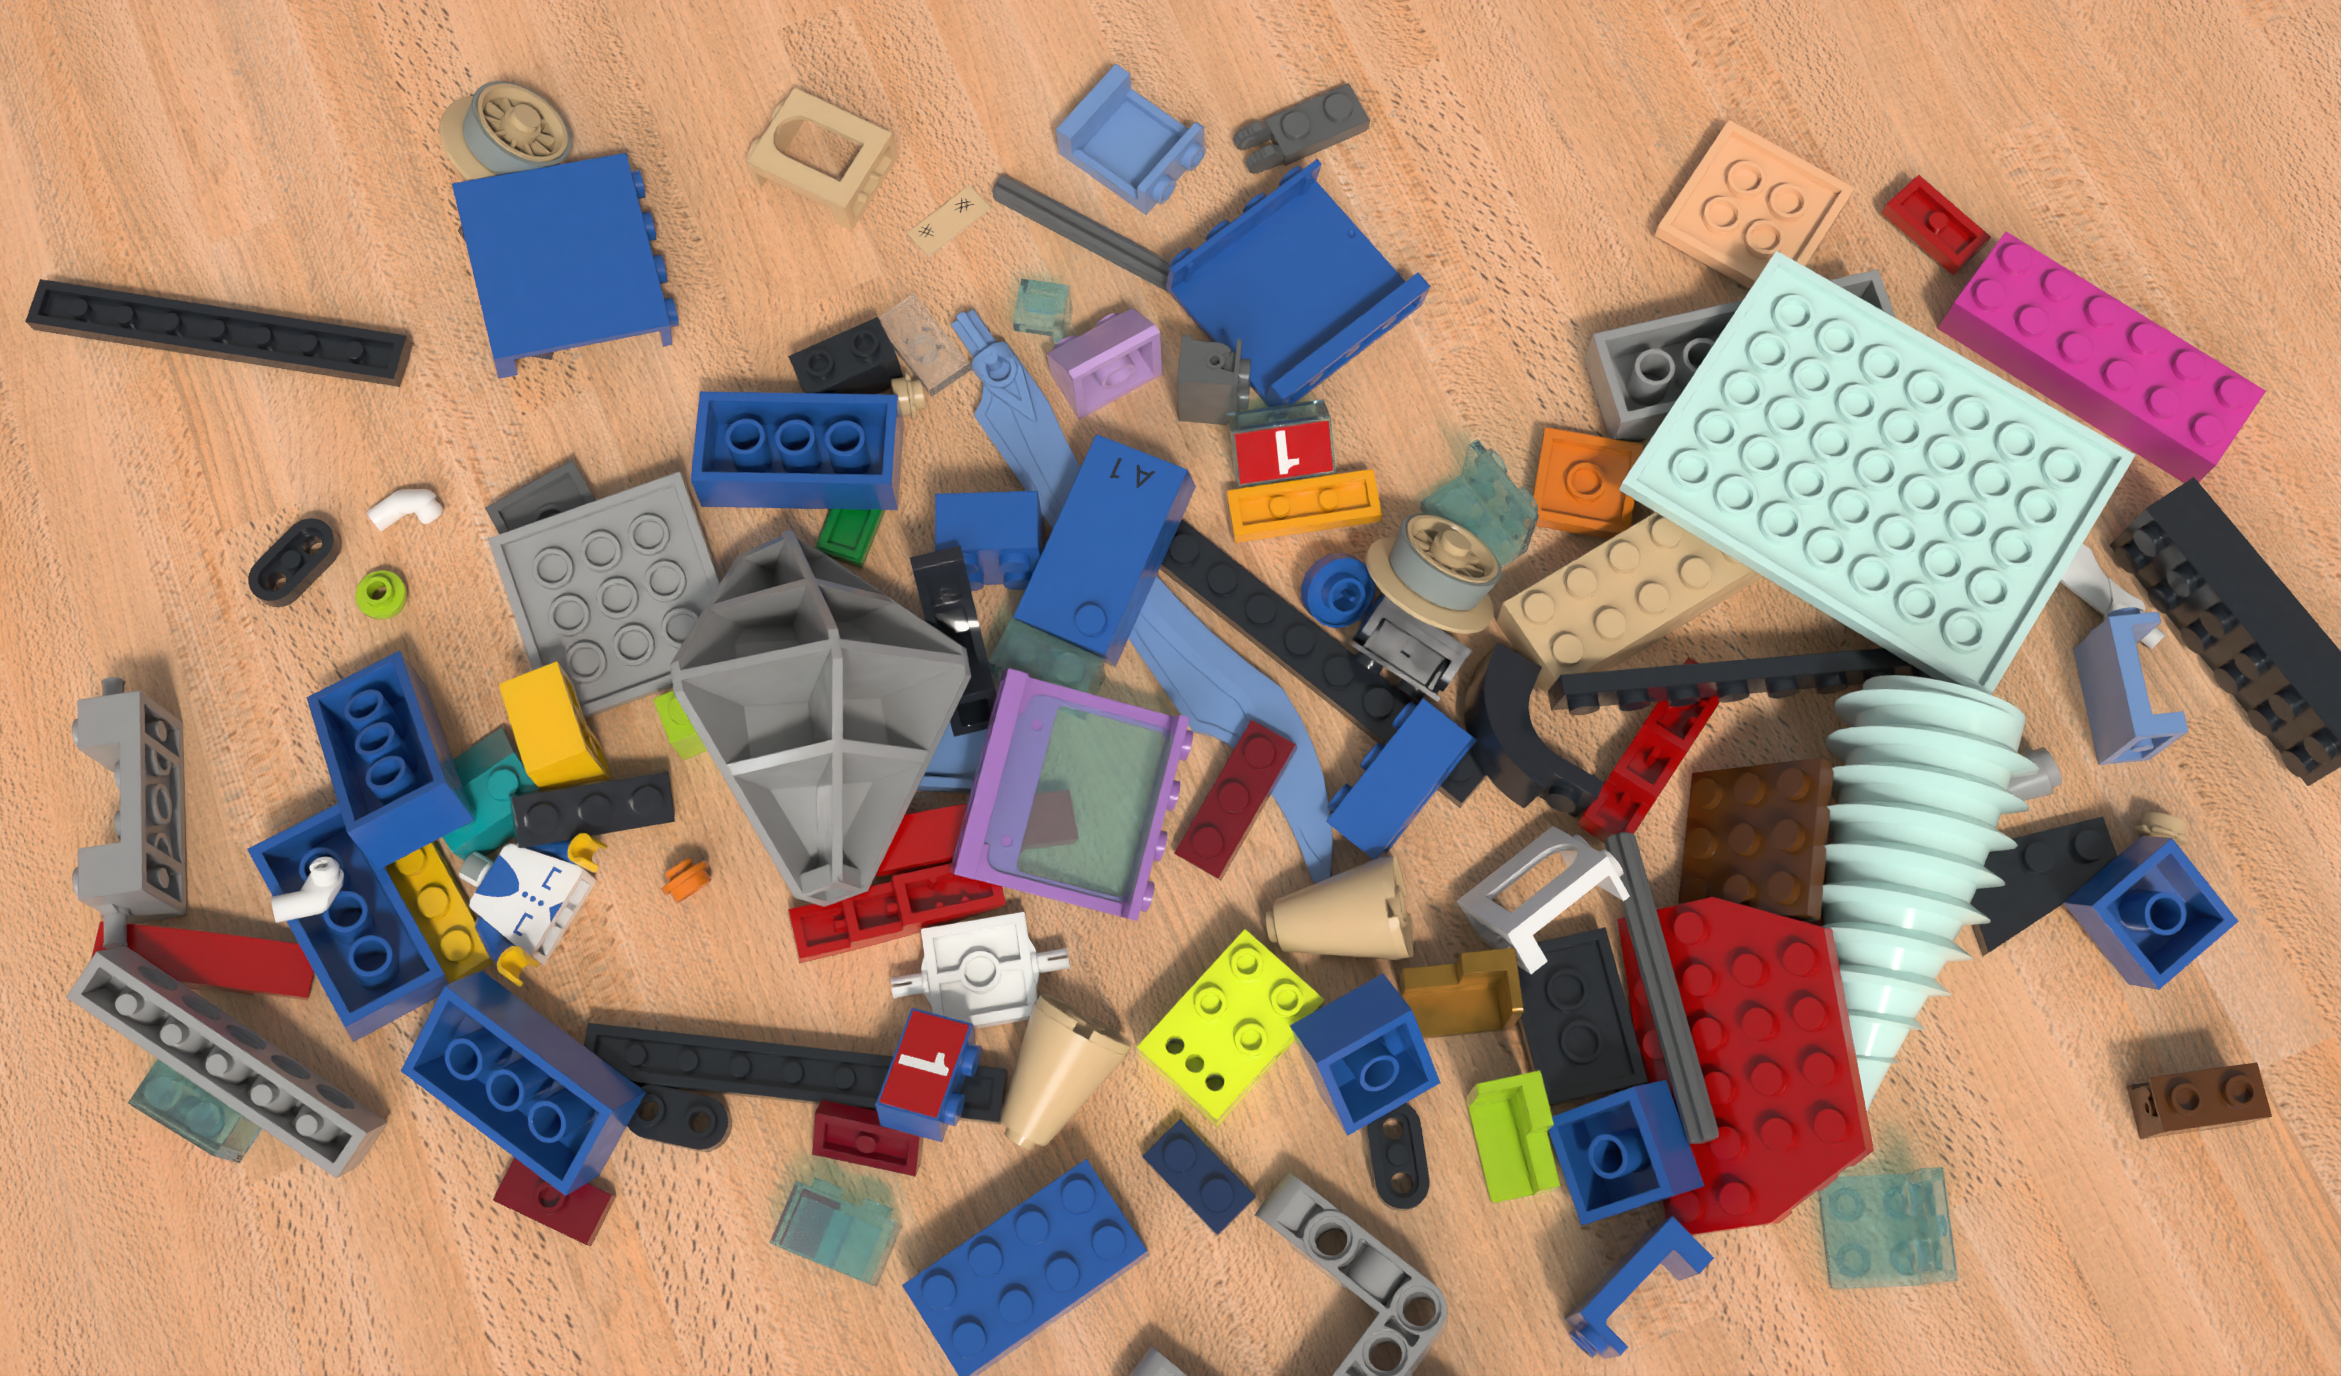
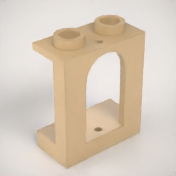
[746,87,898,231]

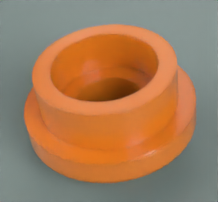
[661,857,712,903]

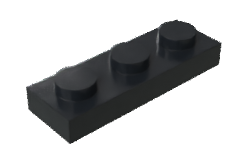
[509,769,675,848]

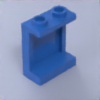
[1564,1217,1714,1359]

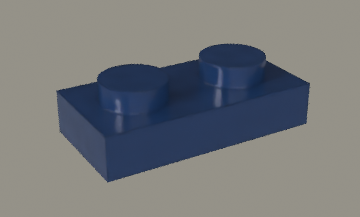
[1142,1119,1256,1237]

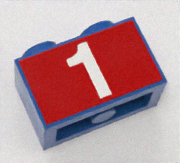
[875,1008,982,1142]

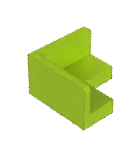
[1465,1070,1560,1203]

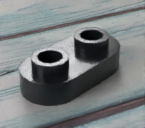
[248,518,340,607]
[627,1085,732,1152]
[1366,1103,1430,1211]

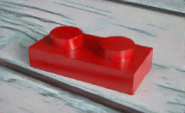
[1882,175,1991,276]

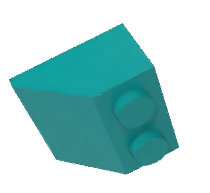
[442,727,539,861]

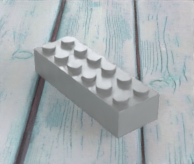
[1584,269,1896,442]

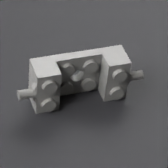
[72,677,187,949]

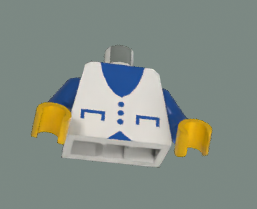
[459,833,608,987]

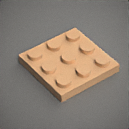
[1654,120,1855,289]

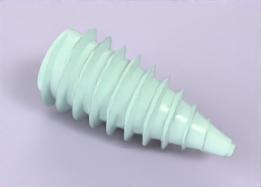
[1821,675,2039,1113]

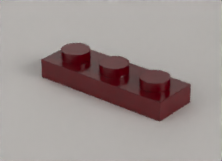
[1174,720,1298,881]

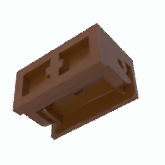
[2127,1062,2272,1140]

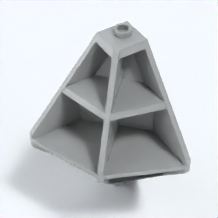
[670,531,971,907]

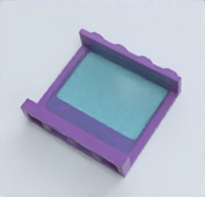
[949,668,1193,921]

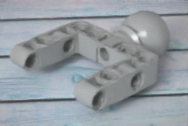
[1128,1172,1448,1376]

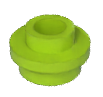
[355,570,407,620]

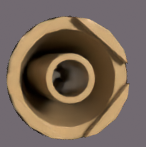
[1266,855,1414,960]
[1000,993,1131,1150]

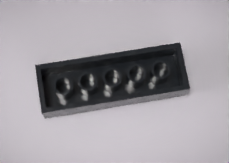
[2109,477,2341,786]

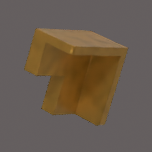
[1399,948,1524,1039]

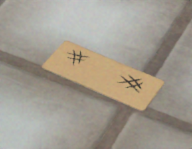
[907,185,991,257]

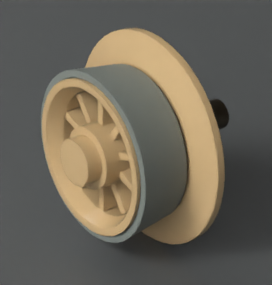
[439,81,571,181]
[1366,514,1502,634]

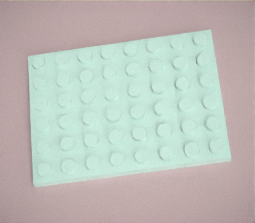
[1619,250,2135,695]

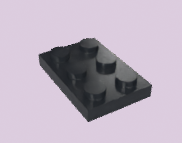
[1517,927,1648,1106]

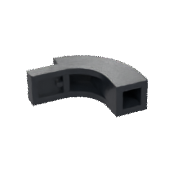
[910,546,996,737]
[1464,642,1604,818]

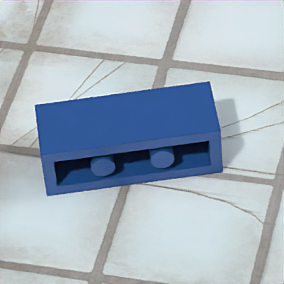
[1326,698,1477,860]

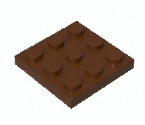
[1678,757,1834,921]

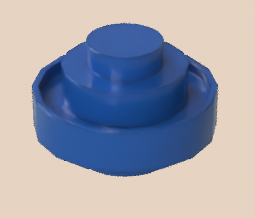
[1301,552,1375,628]

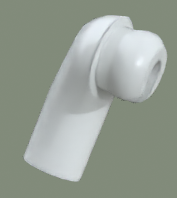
[366,489,443,532]
[271,857,344,923]

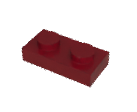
[812,1100,924,1177]

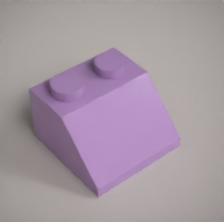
[1047,308,1162,419]

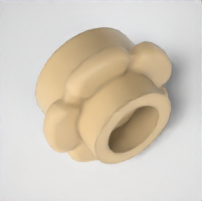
[890,372,925,420]
[2134,812,2189,847]

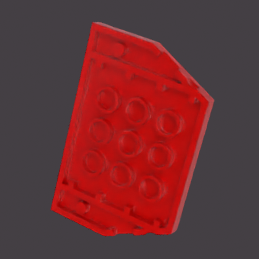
[1617,897,1874,1236]

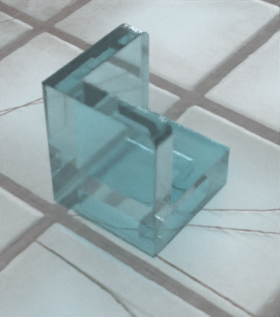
[1013,279,1073,346]

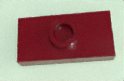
[493,1157,616,1246]

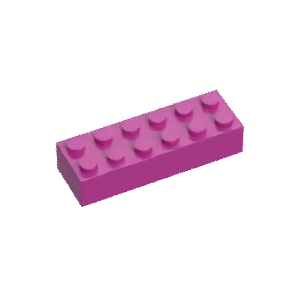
[1937,231,2266,483]

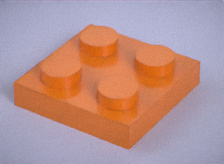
[1527,427,1643,539]

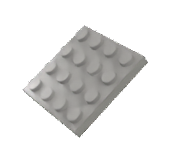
[488,471,721,719]

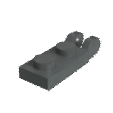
[1233,83,1370,174]

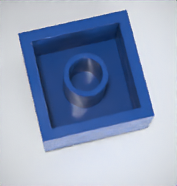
[935,491,1045,591]
[2063,836,2239,990]
[1290,973,1441,1136]
[1548,1080,1704,1226]

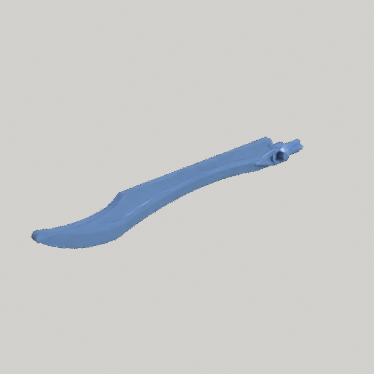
[951,309,1333,883]

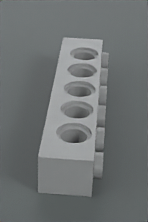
[66,946,388,1178]

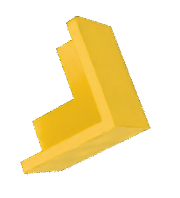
[499,661,612,789]

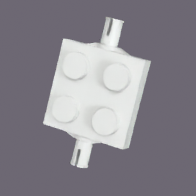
[890,912,1071,1029]

